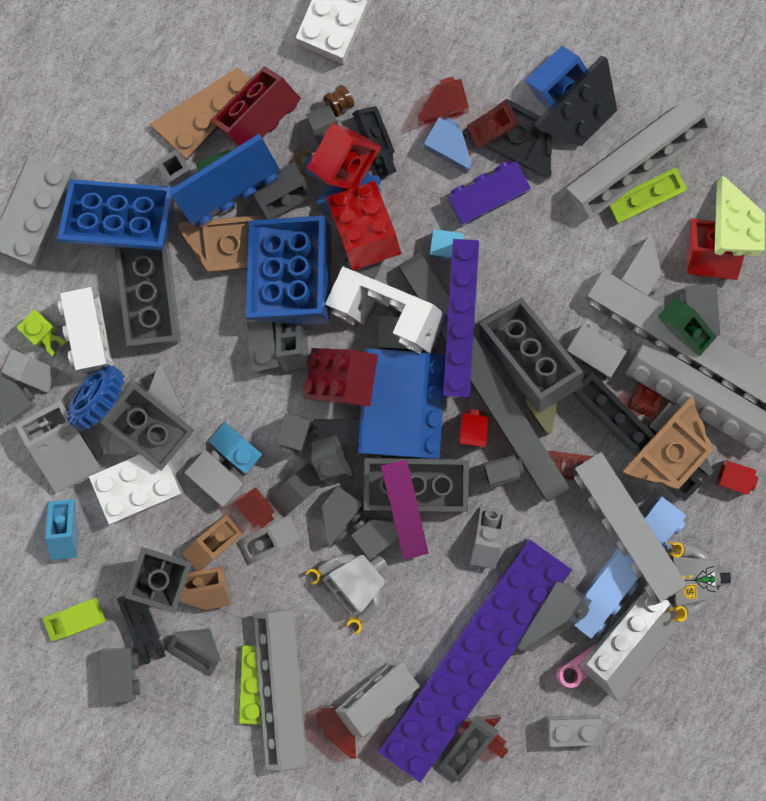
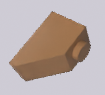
[182,514,244,571]
[180,566,231,610]

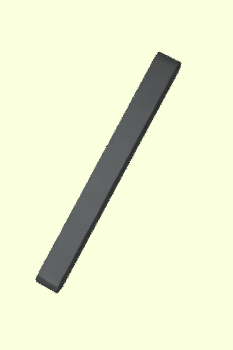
[398,253,570,503]

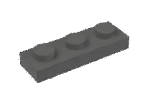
[439,715,499,782]

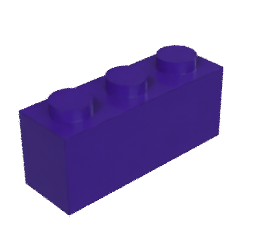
[447,161,531,227]

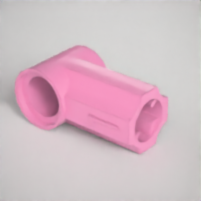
[556,644,595,688]

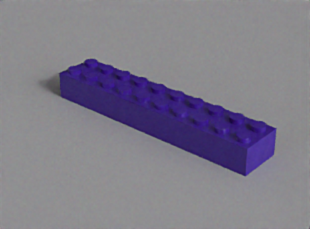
[378,539,572,783]

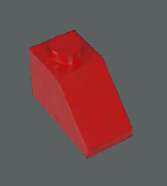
[457,409,489,448]

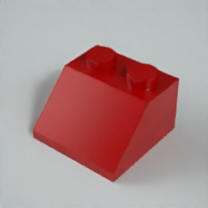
[307,123,381,189]
[686,218,744,280]

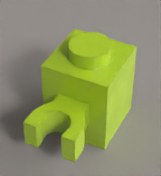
[16,309,67,357]

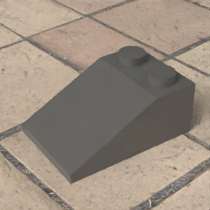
[99,378,195,471]

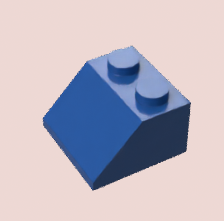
[525,46,587,109]

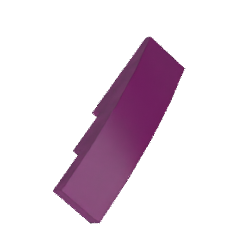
[381,460,429,560]

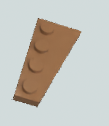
[150,67,251,160]

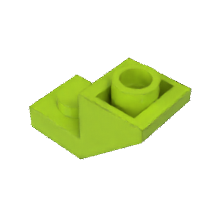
[42,597,106,641]

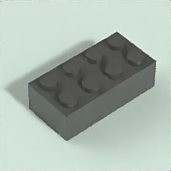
[114,239,181,349]
[479,297,583,413]
[364,458,469,512]

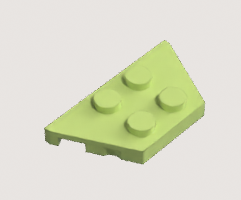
[715,176,765,256]

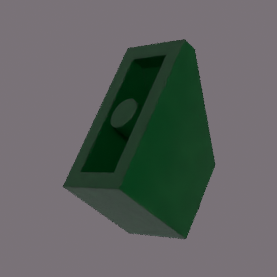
[658,297,716,356]

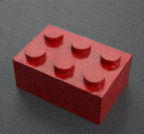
[327,181,402,271]

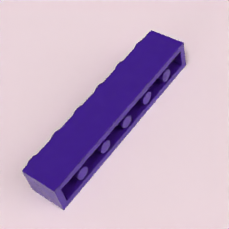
[443,239,480,399]

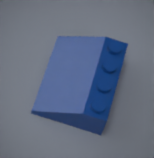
[169,134,281,227]
[57,179,174,250]
[246,215,331,325]
[358,349,446,459]

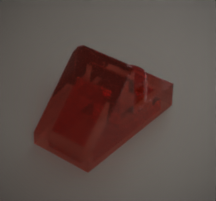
[467,100,519,148]
[628,381,662,419]
[461,715,509,759]

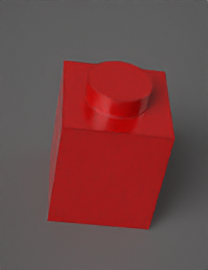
[715,460,758,495]

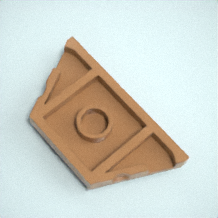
[177,215,276,273]
[622,397,713,489]

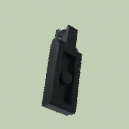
[352,106,397,179]

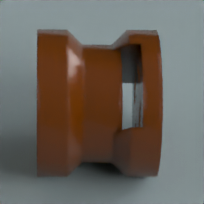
[323,85,354,117]

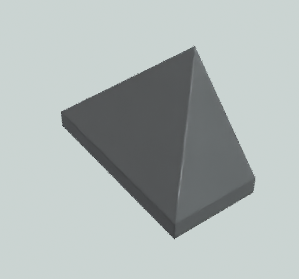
[167,628,220,676]

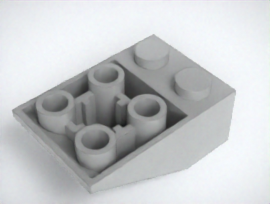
[15,400,101,493]

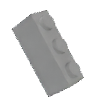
[335,661,420,737]

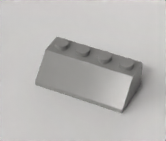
[0,155,77,268]
[578,589,681,701]

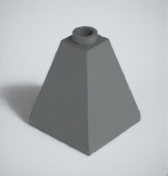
[125,547,192,613]

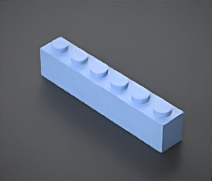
[574,496,686,638]

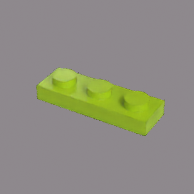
[608,167,687,224]
[239,645,262,724]

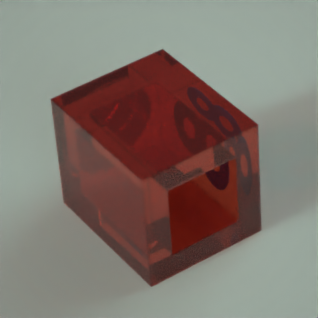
[236,487,276,528]

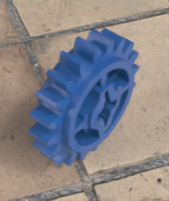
[67,364,125,431]

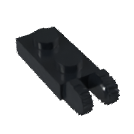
[117,595,166,664]

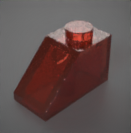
[418,77,469,126]
[317,704,357,759]

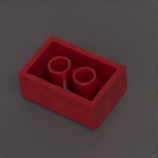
[210,66,302,147]
[304,348,378,407]

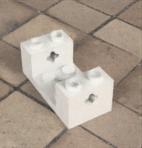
[325,267,447,354]

